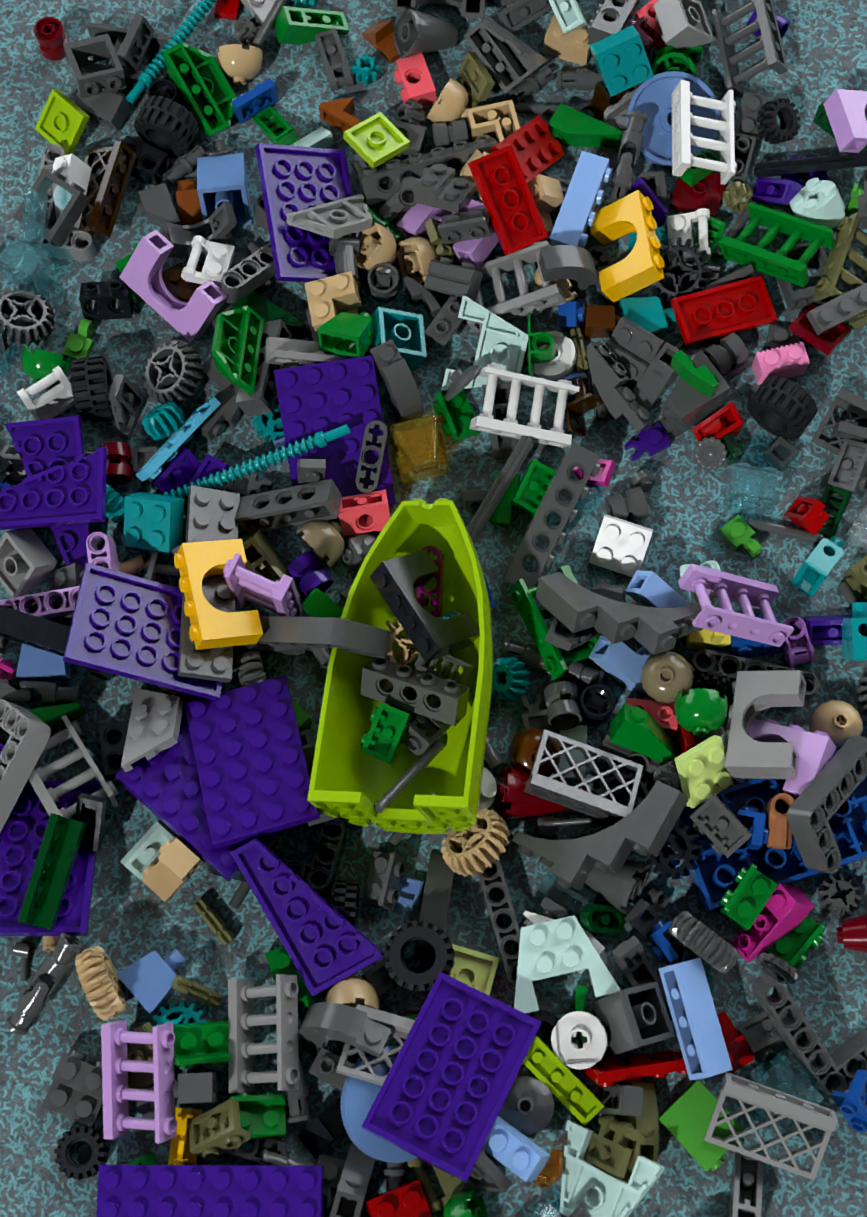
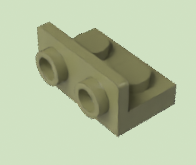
[189,1098,251,1161]

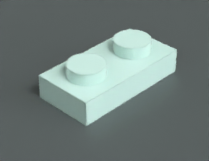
[120,821,175,880]

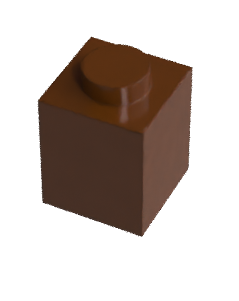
[584,305,619,338]

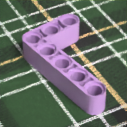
[0,532,120,619]

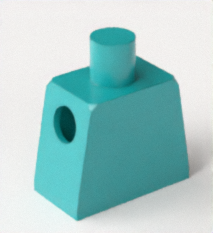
[618,296,676,339]
[791,536,845,598]
[842,602,867,661]

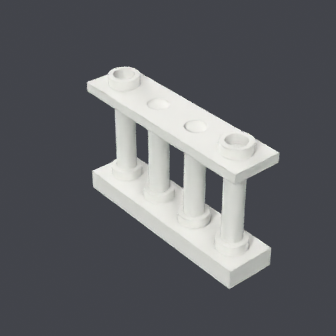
[672,80,737,185]
[469,364,580,448]

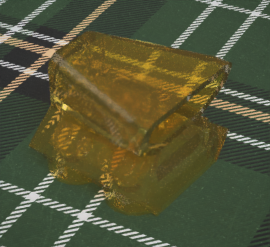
[389,415,450,483]

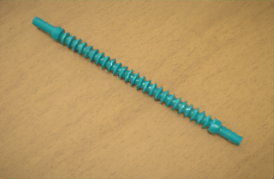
[126,0,217,104]
[121,424,351,522]

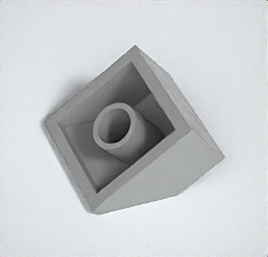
[653,0,714,50]
[0,528,58,598]

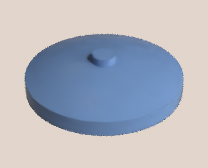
[626,71,720,168]
[341,1045,418,1163]

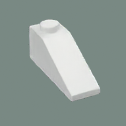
[52,154,92,230]

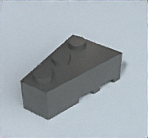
[463,16,547,93]

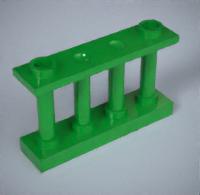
[719,202,835,287]
[509,565,604,681]

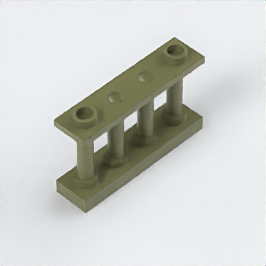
[813,212,867,329]

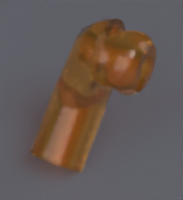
[533,1149,564,1188]

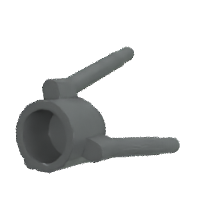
[538,809,592,840]

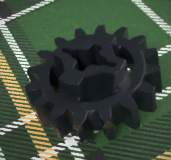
[646,820,703,880]

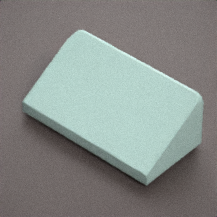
[548,0,587,34]
[290,127,334,148]
[559,725,587,780]

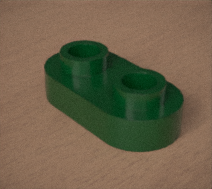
[580,904,625,935]

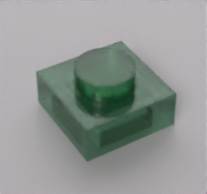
[722,433,744,467]

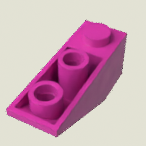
[731,883,815,962]

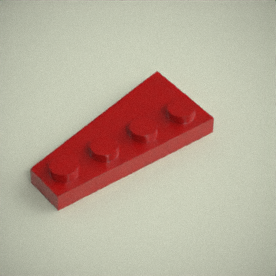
[580,1050,687,1087]

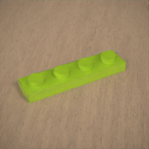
[523,1035,604,1126]

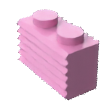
[751,341,810,385]

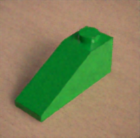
[273,6,349,45]
[548,103,623,148]
[610,703,681,764]

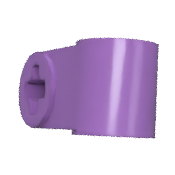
[782,616,816,668]

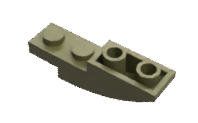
[618,1081,659,1201]

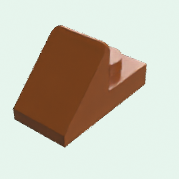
[362,20,403,64]
[319,98,361,133]
[176,179,203,225]

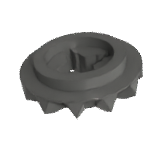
[818,873,862,917]
[755,953,798,984]

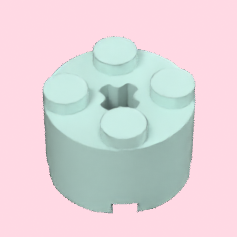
[789,178,846,229]

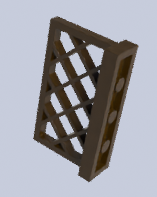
[78,141,137,238]

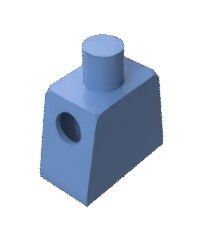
[16,644,71,682]
[117,948,186,1015]

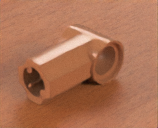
[766,793,794,849]

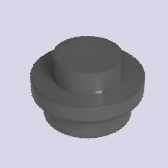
[631,470,656,493]

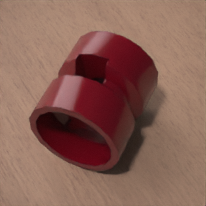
[33,17,69,61]
[99,441,131,485]

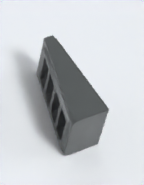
[414,654,475,686]
[600,1085,643,1117]

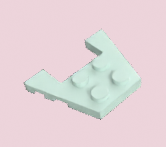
[441,296,528,391]
[514,915,620,1014]
[559,1120,665,1217]

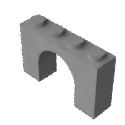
[723,670,806,779]

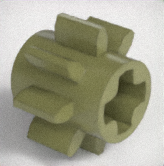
[722,181,753,212]

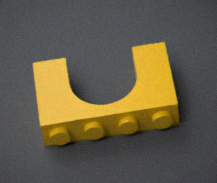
[590,190,665,303]
[174,539,263,650]

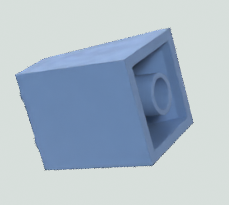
[197,153,252,226]

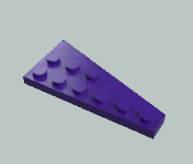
[5,416,92,566]
[0,446,107,530]
[231,838,384,996]

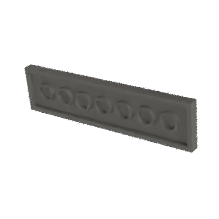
[178,485,240,683]

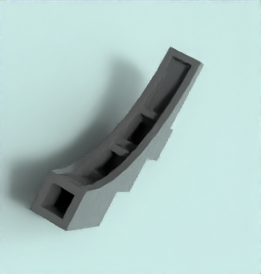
[535,572,703,655]
[511,780,688,891]

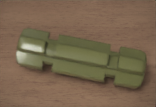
[568,328,590,373]
[194,898,235,946]
[171,975,222,1008]

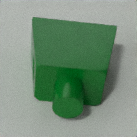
[317,312,374,358]

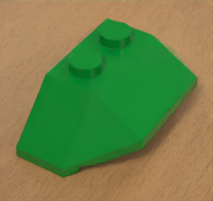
[162,42,237,137]
[211,305,264,395]

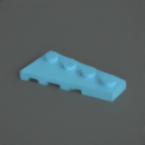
[135,397,221,482]

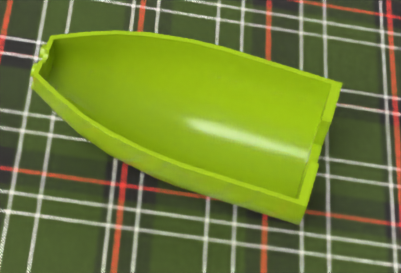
[307,498,493,834]

